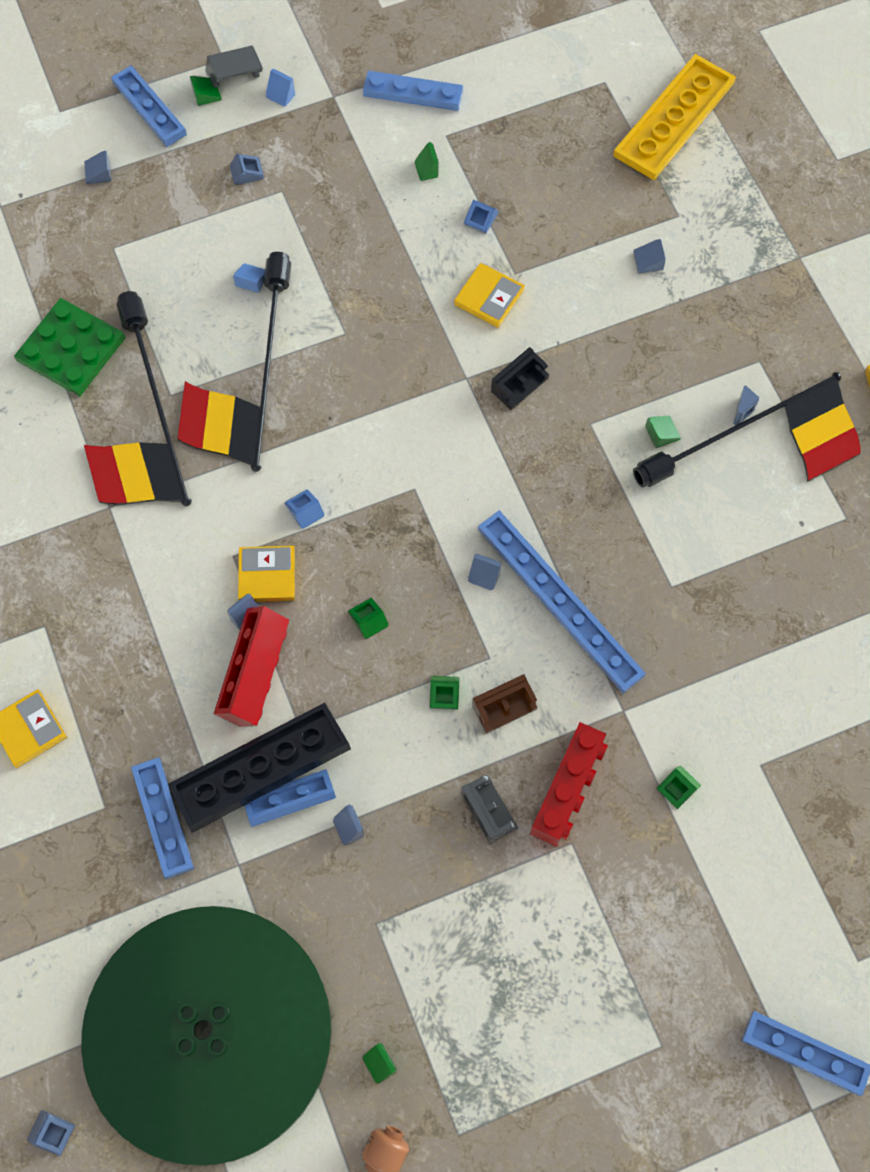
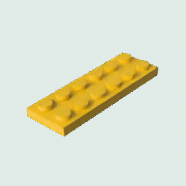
[613,54,736,181]

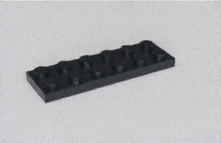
[168,703,351,833]

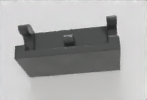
[205,45,263,88]
[461,775,519,845]

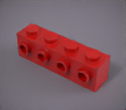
[213,606,289,727]
[530,722,608,847]

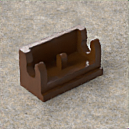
[472,674,538,734]

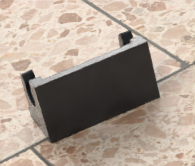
[491,347,549,410]

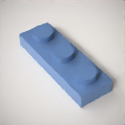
[244,769,336,827]

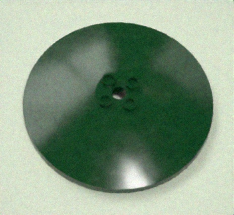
[81,906,332,1166]

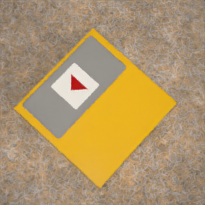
[454,262,525,328]
[238,546,295,602]
[0,689,68,769]

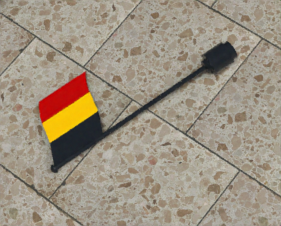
[177,251,291,472]
[83,291,192,506]
[633,372,861,487]

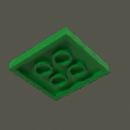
[14,298,126,397]

